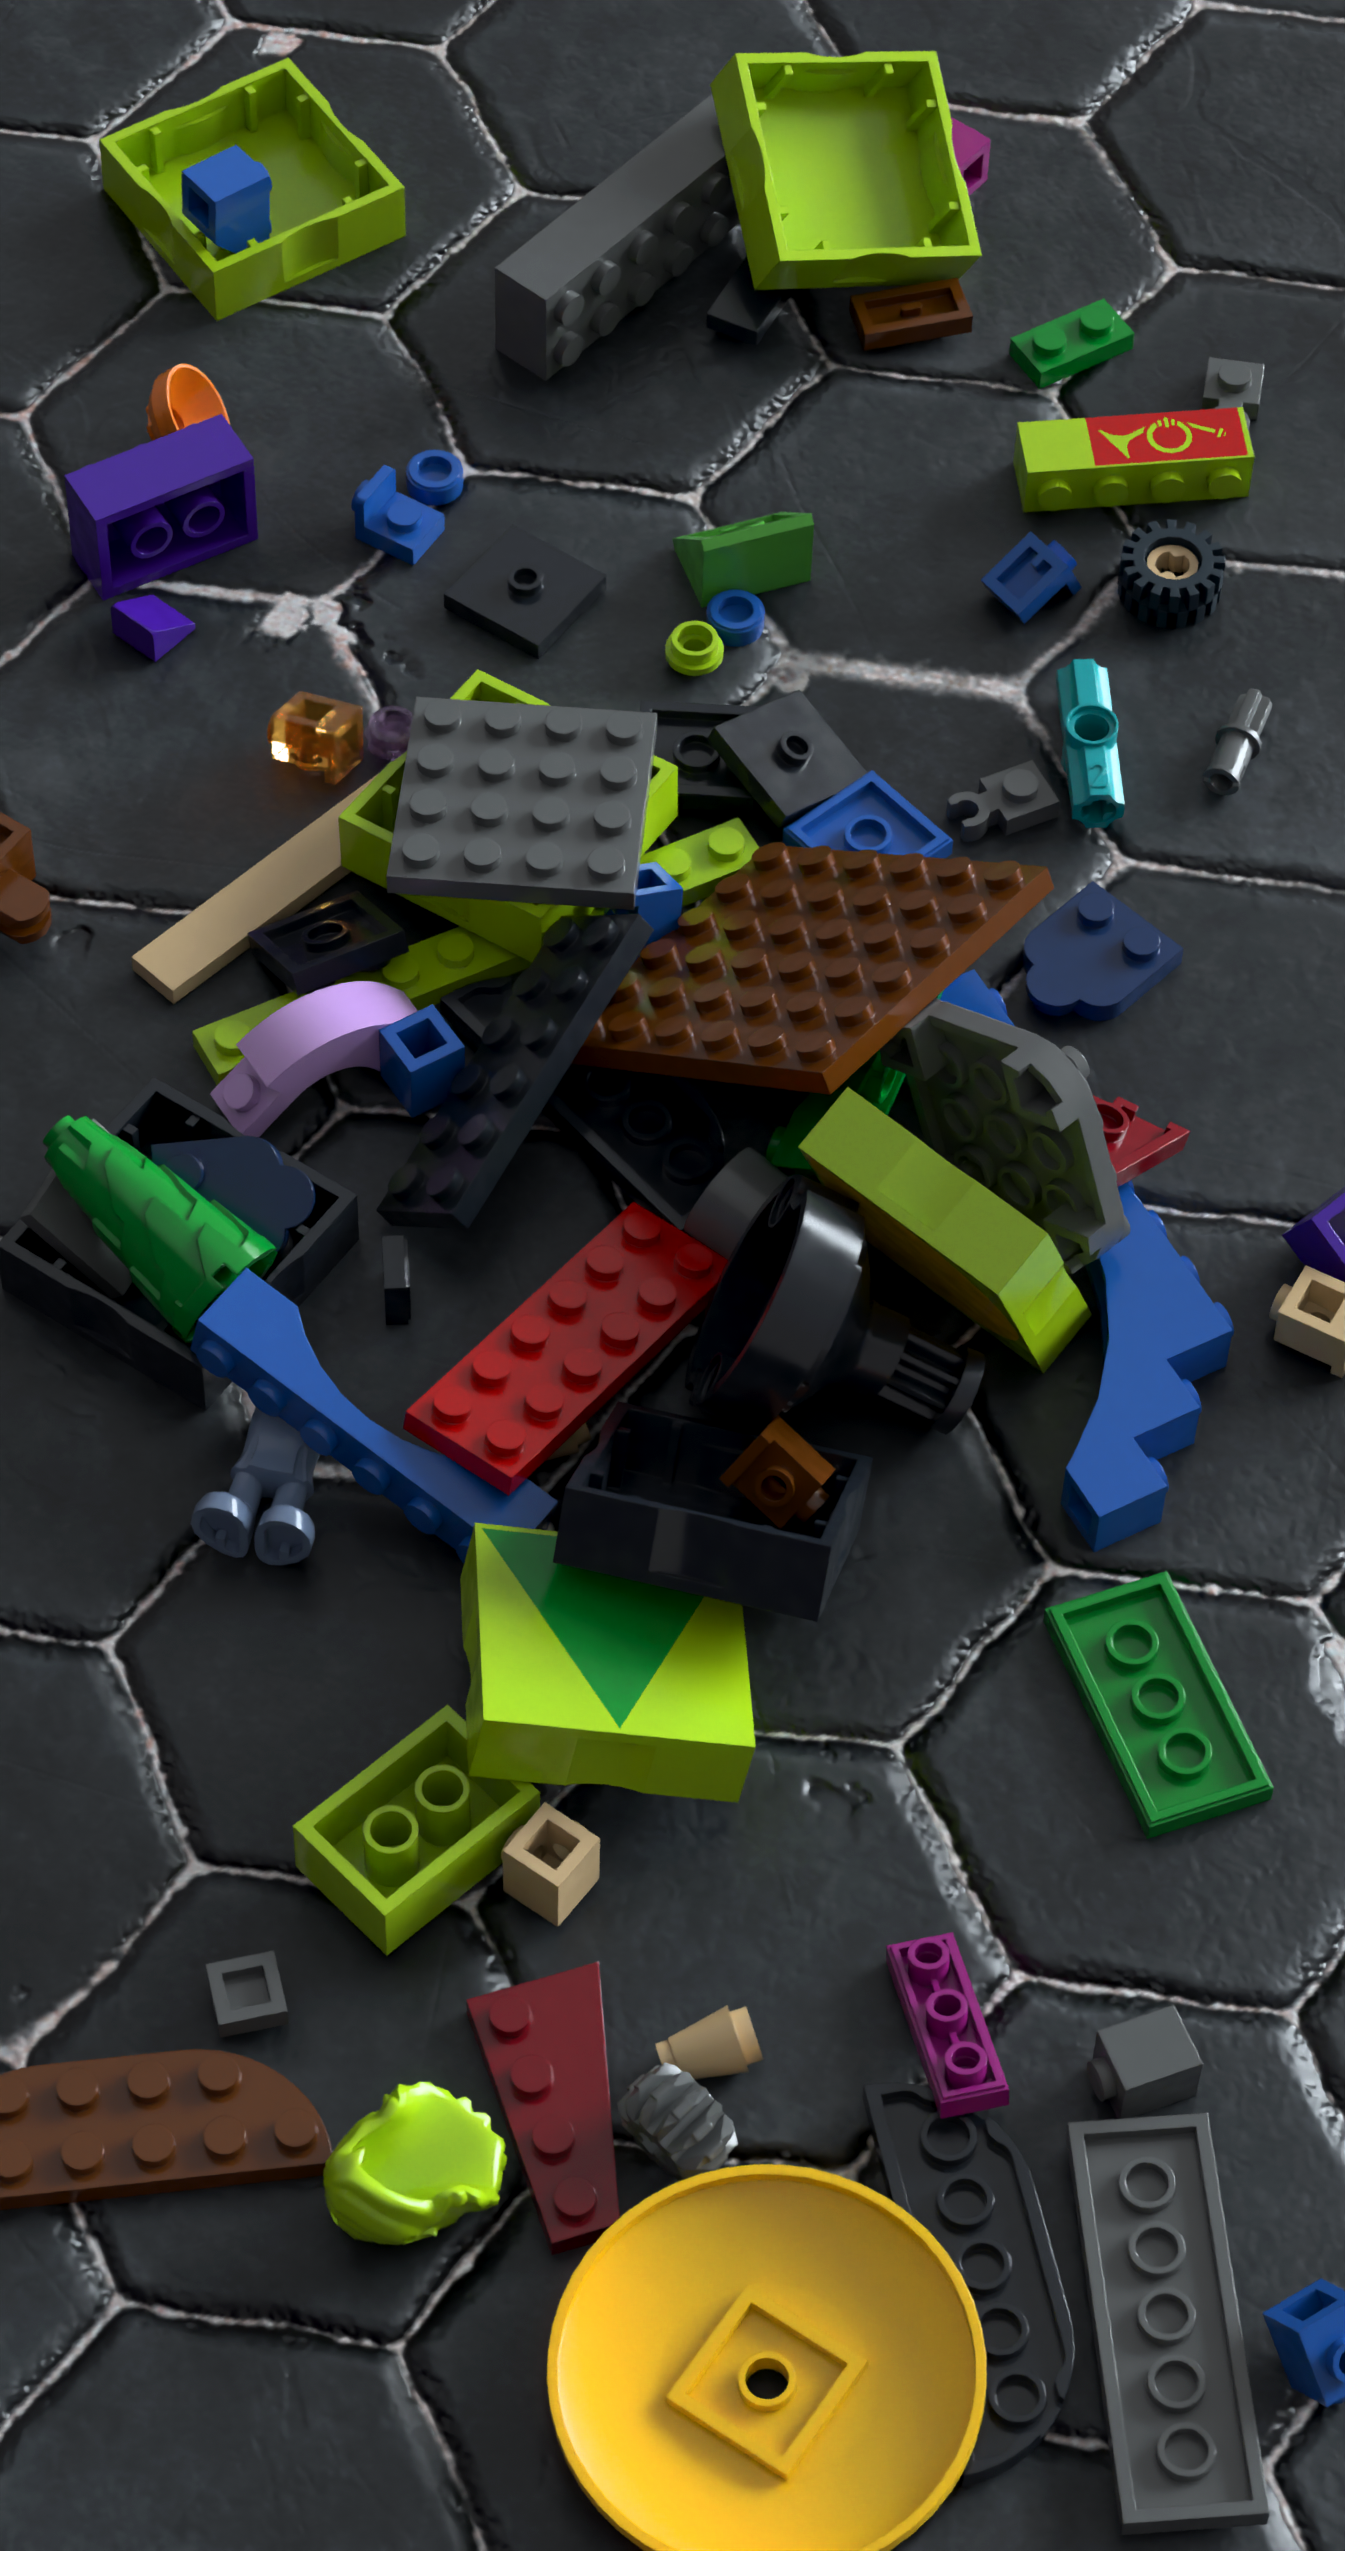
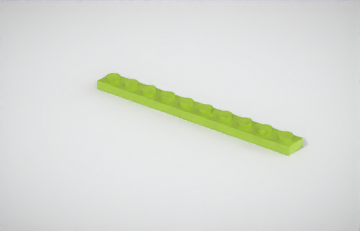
[192,817,759,1085]

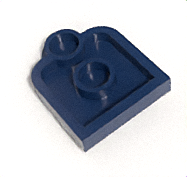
[1022,881,1184,1021]
[151,1136,315,1259]

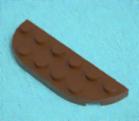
[0,2049,333,2210]

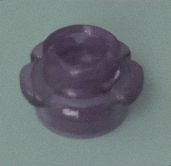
[364,706,413,761]

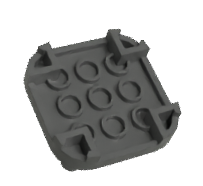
[880,998,1130,1274]

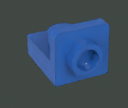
[351,465,445,566]
[981,531,1082,624]

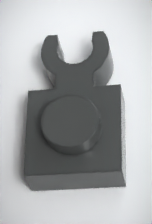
[1201,357,1265,430]
[946,760,1060,842]

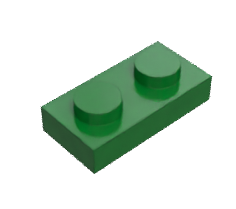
[1009,298,1135,389]

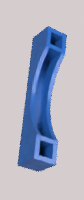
[190,1268,558,1563]

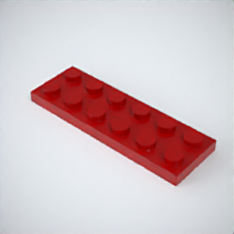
[403,1202,728,1496]

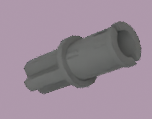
[1203,689,1272,795]

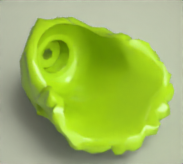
[323,2082,507,2245]

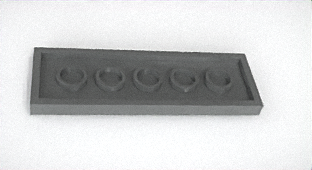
[1066,2113,1270,2535]

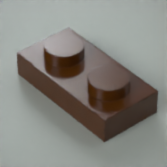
[849,277,973,351]

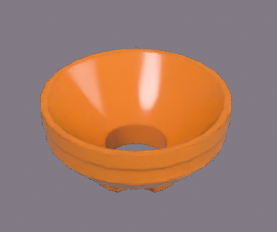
[146,364,230,441]

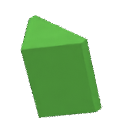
[672,512,814,607]

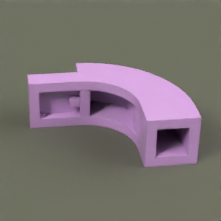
[210,981,418,1138]

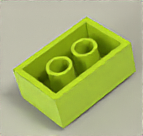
[293,1704,540,1956]

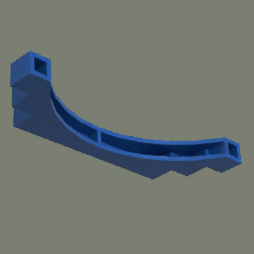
[903,969,1234,1552]

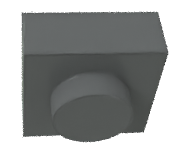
[206,1950,289,2038]

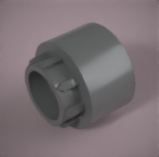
[683,1147,789,1260]

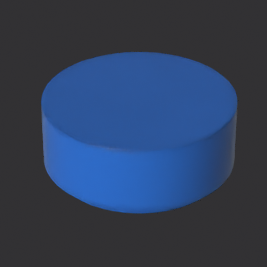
[406,450,463,506]
[706,589,765,647]

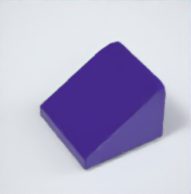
[110,594,195,662]

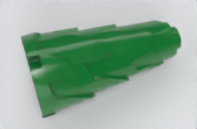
[43,1115,278,1344]

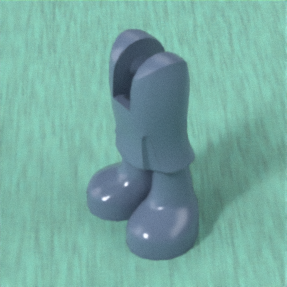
[191,1407,320,1566]

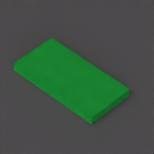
[1043,1571,1274,1839]

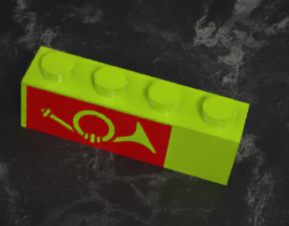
[1013,407,1255,512]

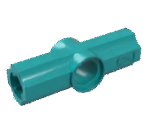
[1055,659,1125,828]

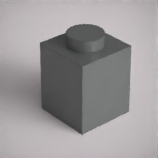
[1087,2005,1203,2119]

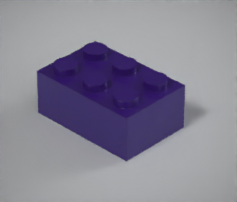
[64,414,258,601]

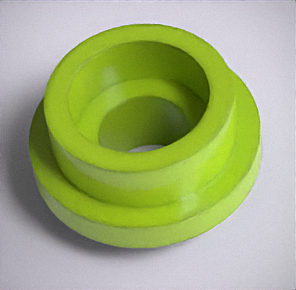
[665,620,724,676]

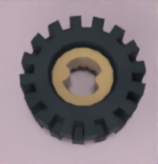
[1117,519,1226,628]

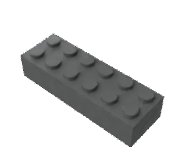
[495,94,740,381]

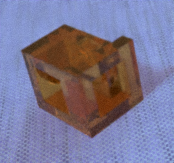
[267,691,364,785]

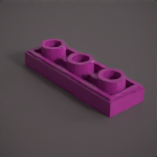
[886,1932,1009,2119]

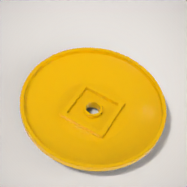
[547,2164,987,2551]

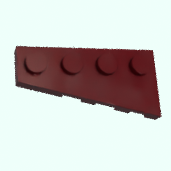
[466,1961,620,2255]

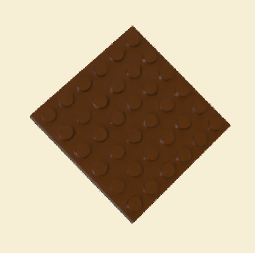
[571,842,1054,1095]

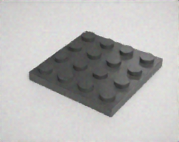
[386,697,657,910]

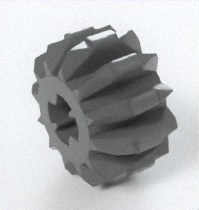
[617,2062,738,2181]

